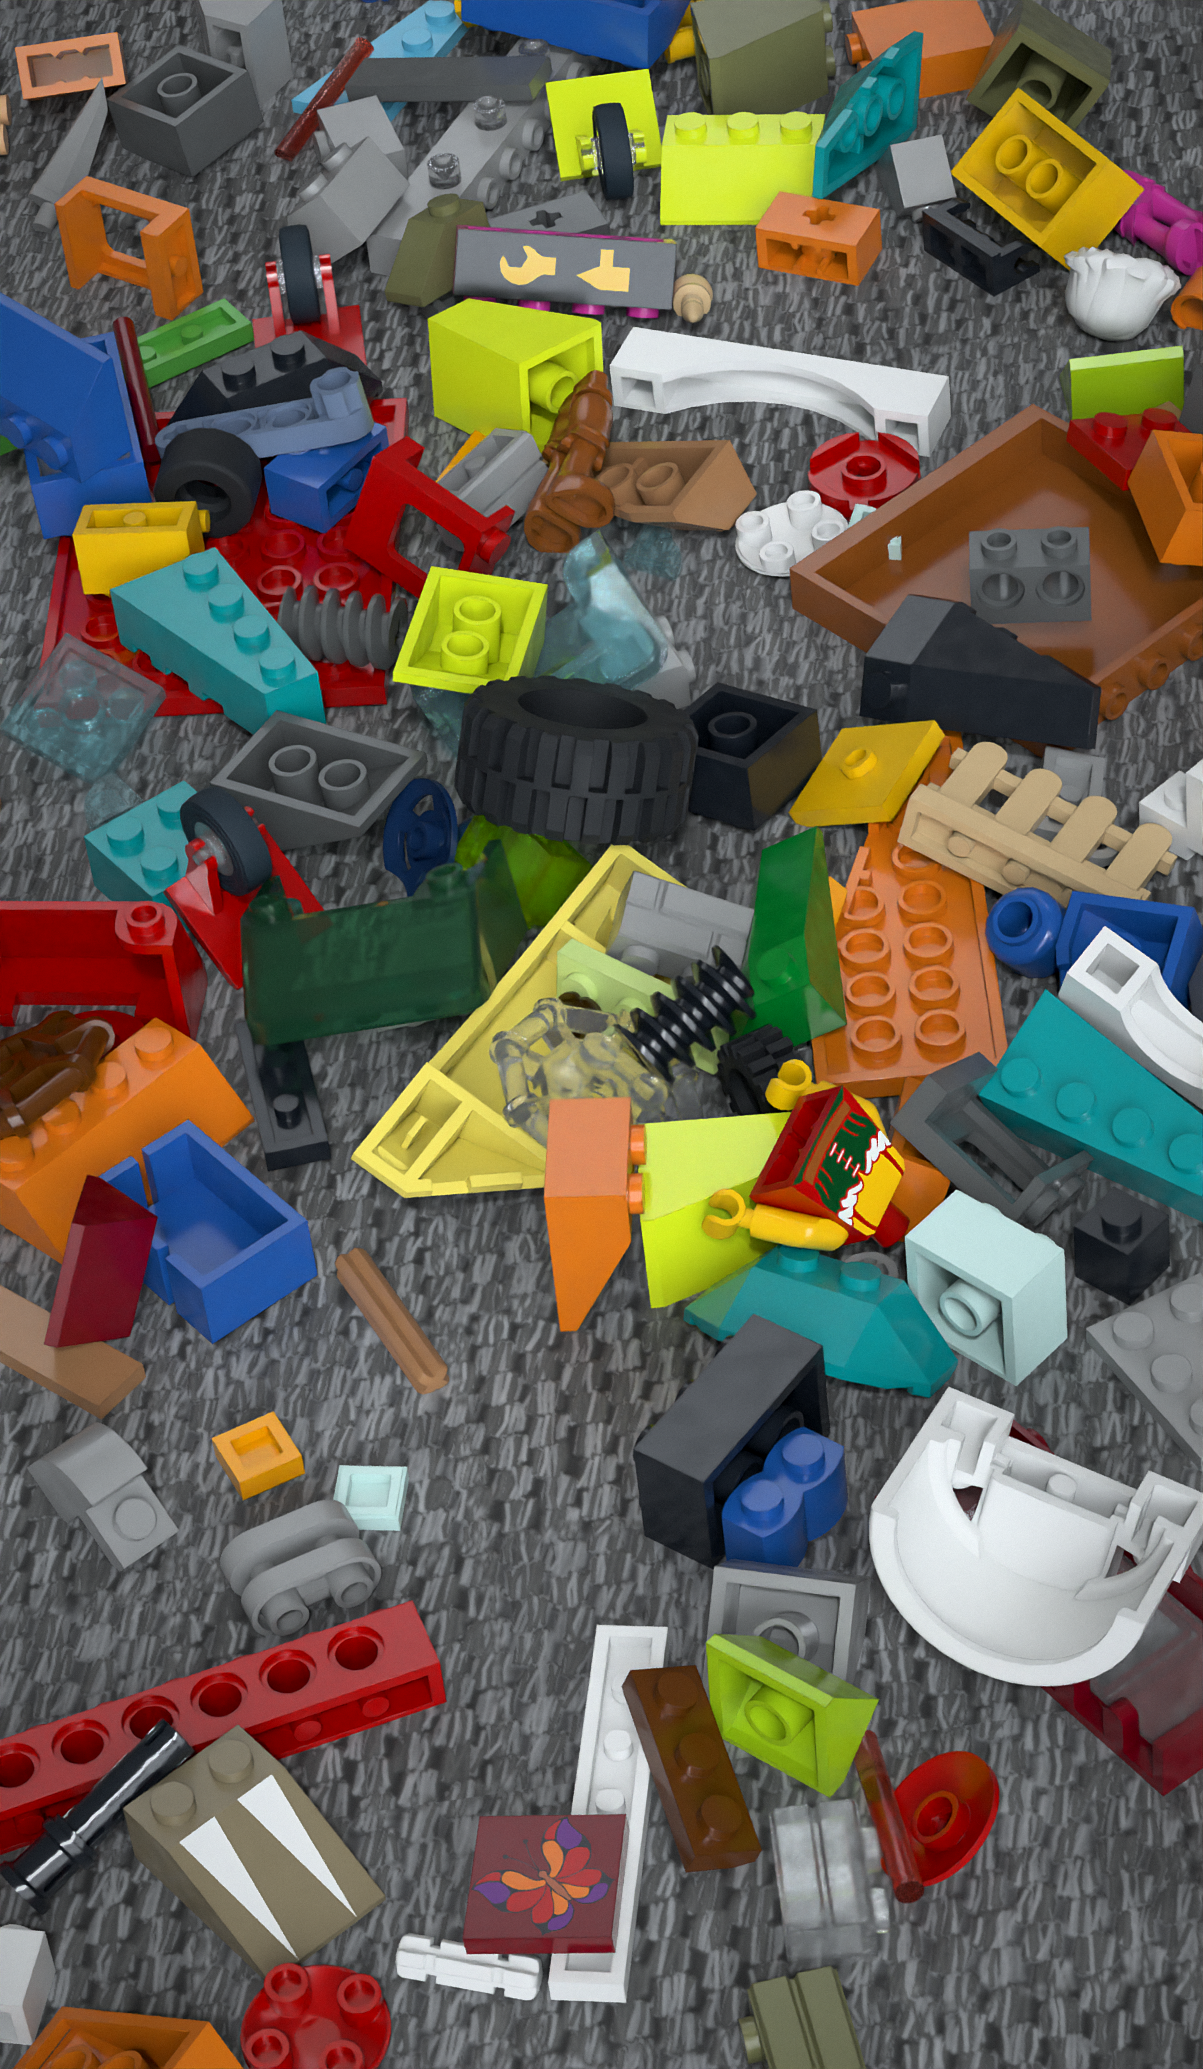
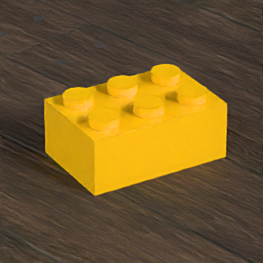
[951,87,1144,271]

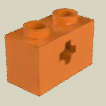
[755,191,882,286]

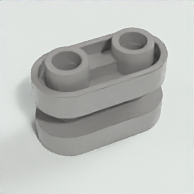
[220,1500,381,1636]

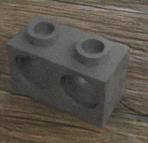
[969,526,1092,624]

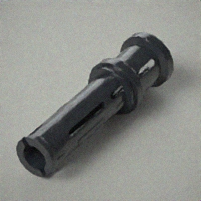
[0,1717,195,1916]

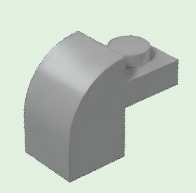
[27,1422,179,1571]

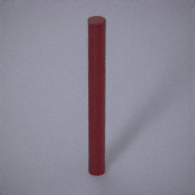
[112,317,161,462]

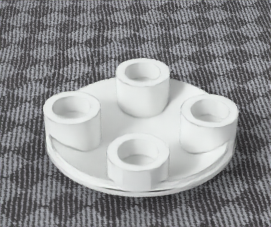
[735,490,848,577]

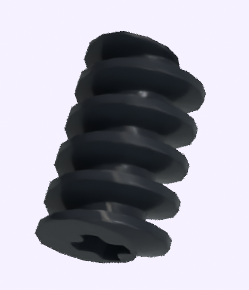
[613,945,757,1084]

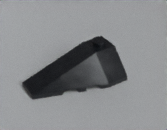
[859,594,1101,749]

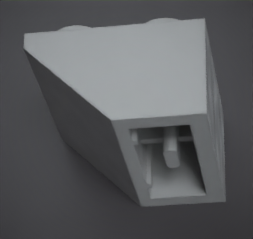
[194,0,293,108]

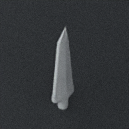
[28,78,108,233]

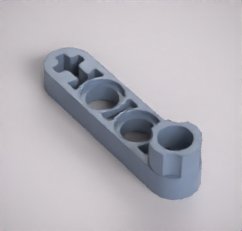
[155,367,374,461]

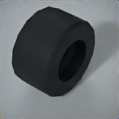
[153,428,263,538]

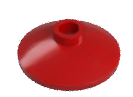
[878,1751,1000,1888]

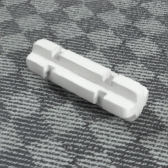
[395,1933,543,2000]

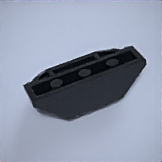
[166,330,383,461]

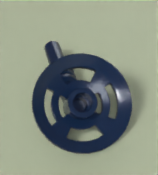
[383,778,499,901]

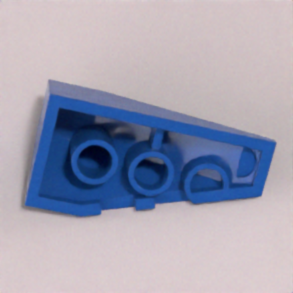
[1056,891,1203,1079]

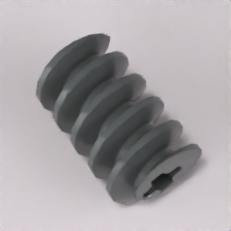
[277,585,408,670]

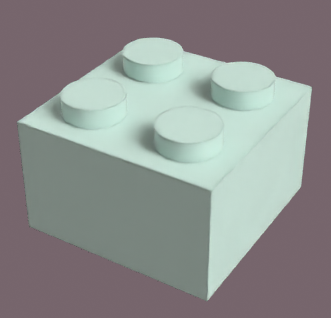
[905,1189,1068,1386]

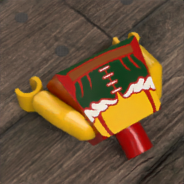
[702,1059,910,1251]

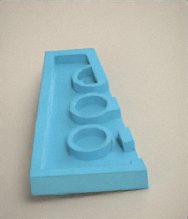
[291,0,471,122]

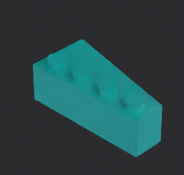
[978,989,1203,1222]

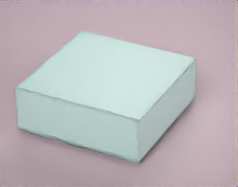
[333,1465,409,1531]

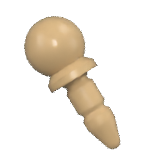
[672,274,713,323]

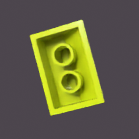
[660,111,826,225]

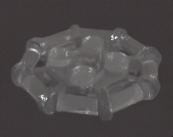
[489,997,704,1173]

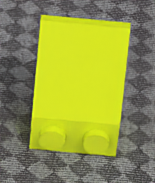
[393,566,548,694]

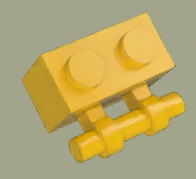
[72,501,210,597]

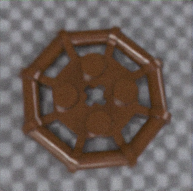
[0,1010,115,1140]

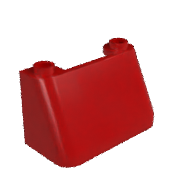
[0,901,208,1041]

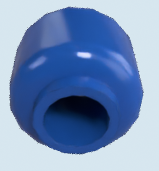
[985,887,1067,978]

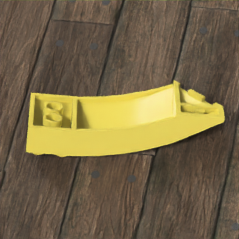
[351,844,686,1198]

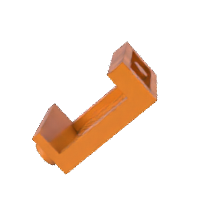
[54,176,204,320]

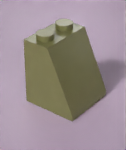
[690,0,836,115]
[966,0,1112,131]

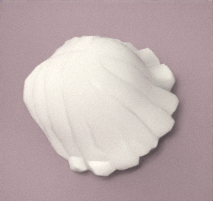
[1064,246,1181,341]

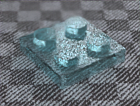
[0,633,167,789]

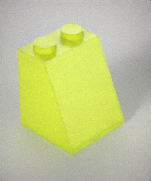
[428,298,603,453]
[638,1112,791,1308]

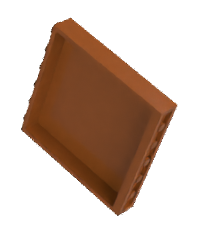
[789,404,1203,758]

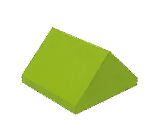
[1059,345,1184,420]
[706,1634,879,1798]

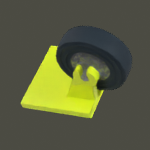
[545,69,662,200]

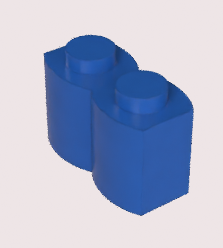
[722,1426,848,1567]

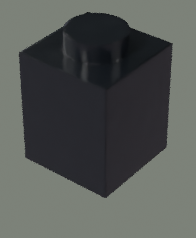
[1074,1186,1170,1306]

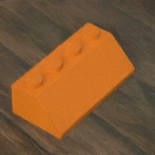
[0,1017,254,1264]

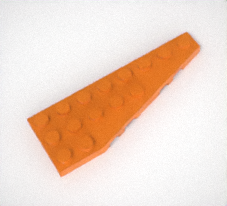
[811,729,1008,1099]

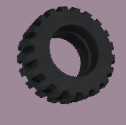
[454,676,699,845]

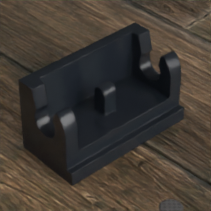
[922,198,1040,297]

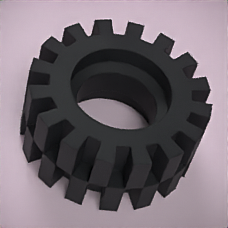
[717,1024,813,1116]

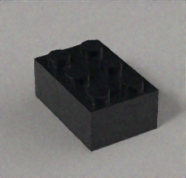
[633,1314,831,1569]

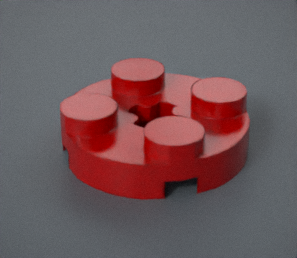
[807,432,921,522]

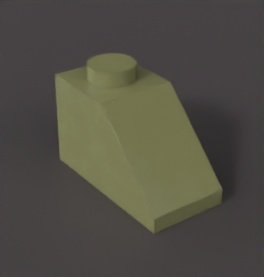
[384,193,489,307]

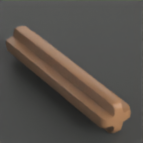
[335,1248,449,1395]

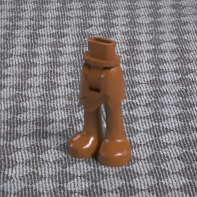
[524,370,615,553]

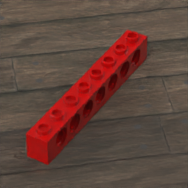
[0,1600,447,1855]

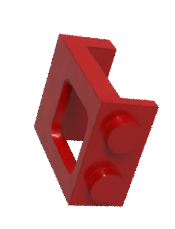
[342,436,515,599]

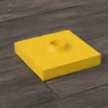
[788,720,945,827]

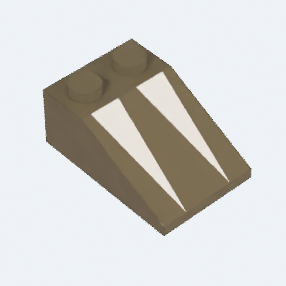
[123,1725,386,1979]

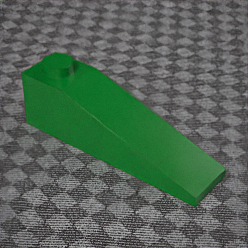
[729,826,847,1047]

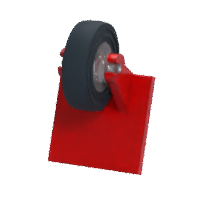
[252,224,367,366]
[163,786,335,990]

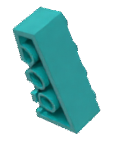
[110,547,326,735]

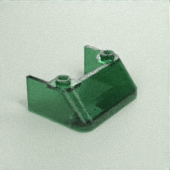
[240,839,528,1045]

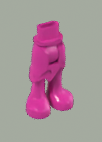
[1113,170,1203,276]

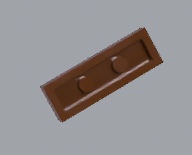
[621,1665,762,1873]

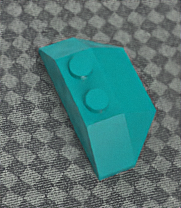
[683,1244,958,1398]

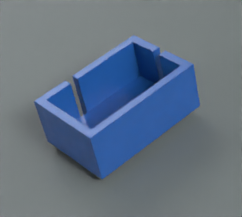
[98,1119,318,1344]

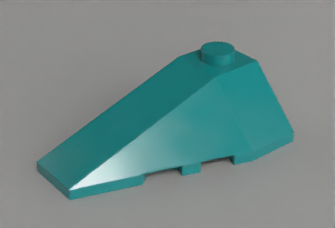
[812,31,923,199]

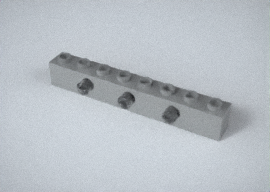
[366,37,607,276]

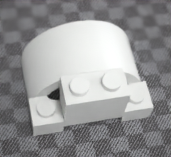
[869,1387,1203,1686]

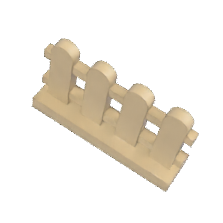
[897,742,1178,909]

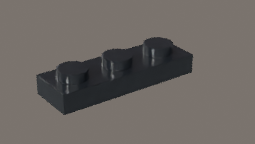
[235,1010,331,1172]

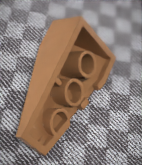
[542,440,757,532]

